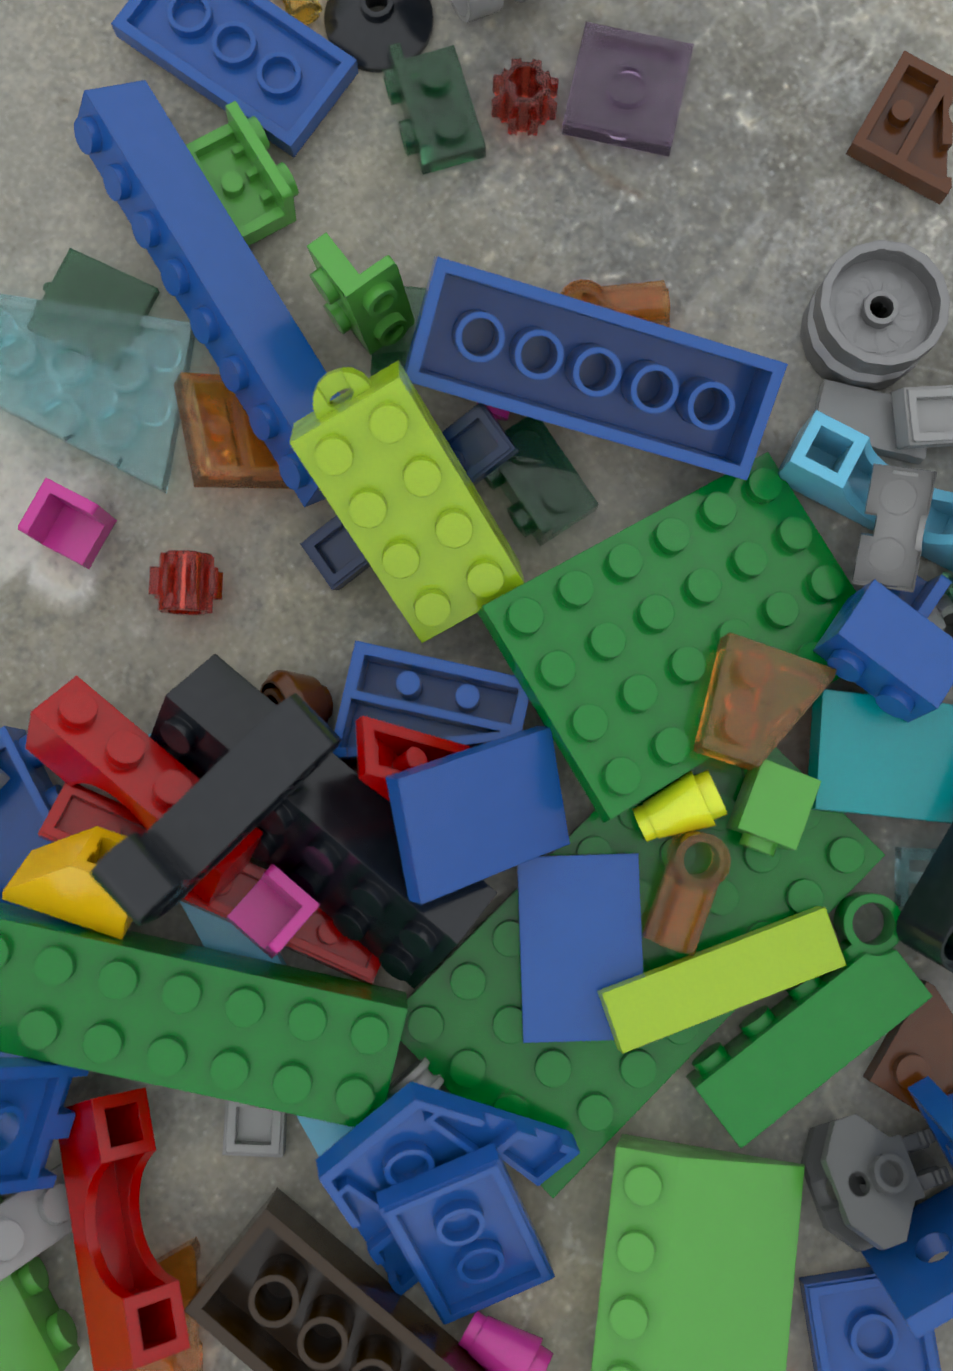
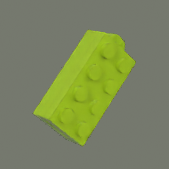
[289,360,525,643]

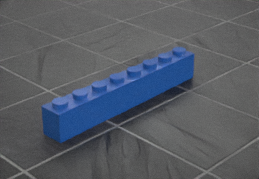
[74,80,340,507]

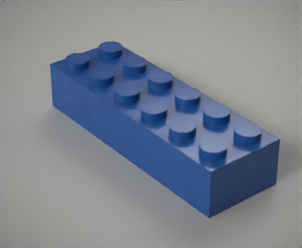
[404,256,788,480]

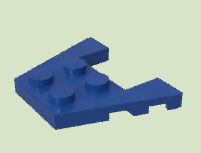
[316,1081,580,1295]

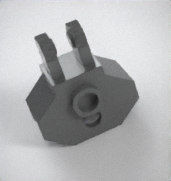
[801,1114,952,1252]

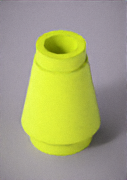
[632,770,728,842]

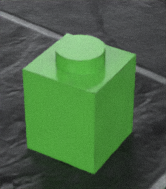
[726,758,821,857]

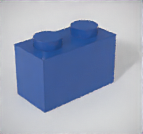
[813,579,953,723]

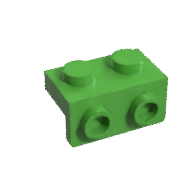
[186,101,299,246]
[307,233,415,355]

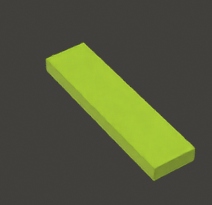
[597,906,846,1053]

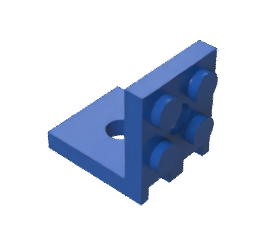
[0,1052,89,1195]
[861,1076,953,1340]

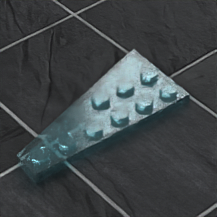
[0,294,196,494]

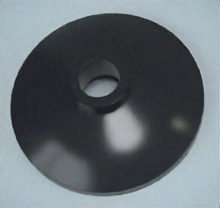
[324,0,433,73]

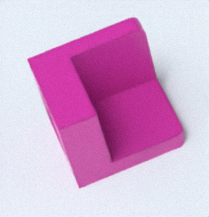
[18,477,117,569]
[226,864,320,959]

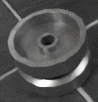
[800,240,951,391]

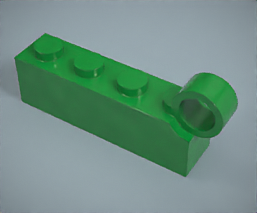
[686,891,933,1148]

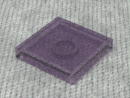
[562,22,694,157]

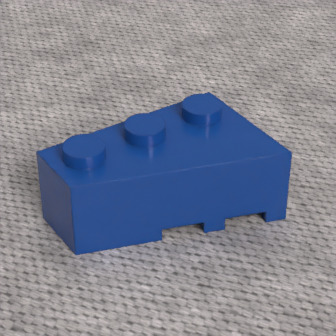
[333,640,529,761]

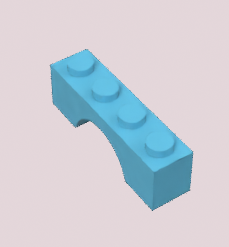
[778,410,953,572]

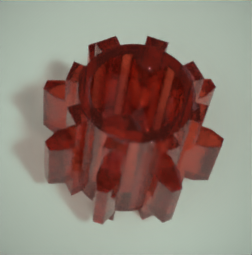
[491,58,559,136]
[148,550,223,616]

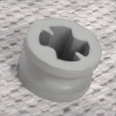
[387,1057,444,1098]

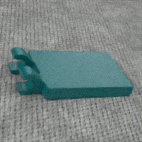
[808,689,953,824]

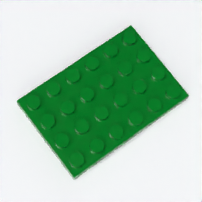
[477,452,856,823]

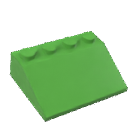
[591,1134,805,1371]

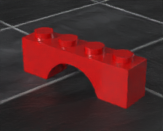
[25,675,263,904]
[58,1087,190,1371]

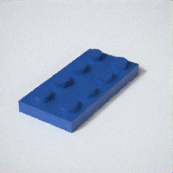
[111,0,359,158]

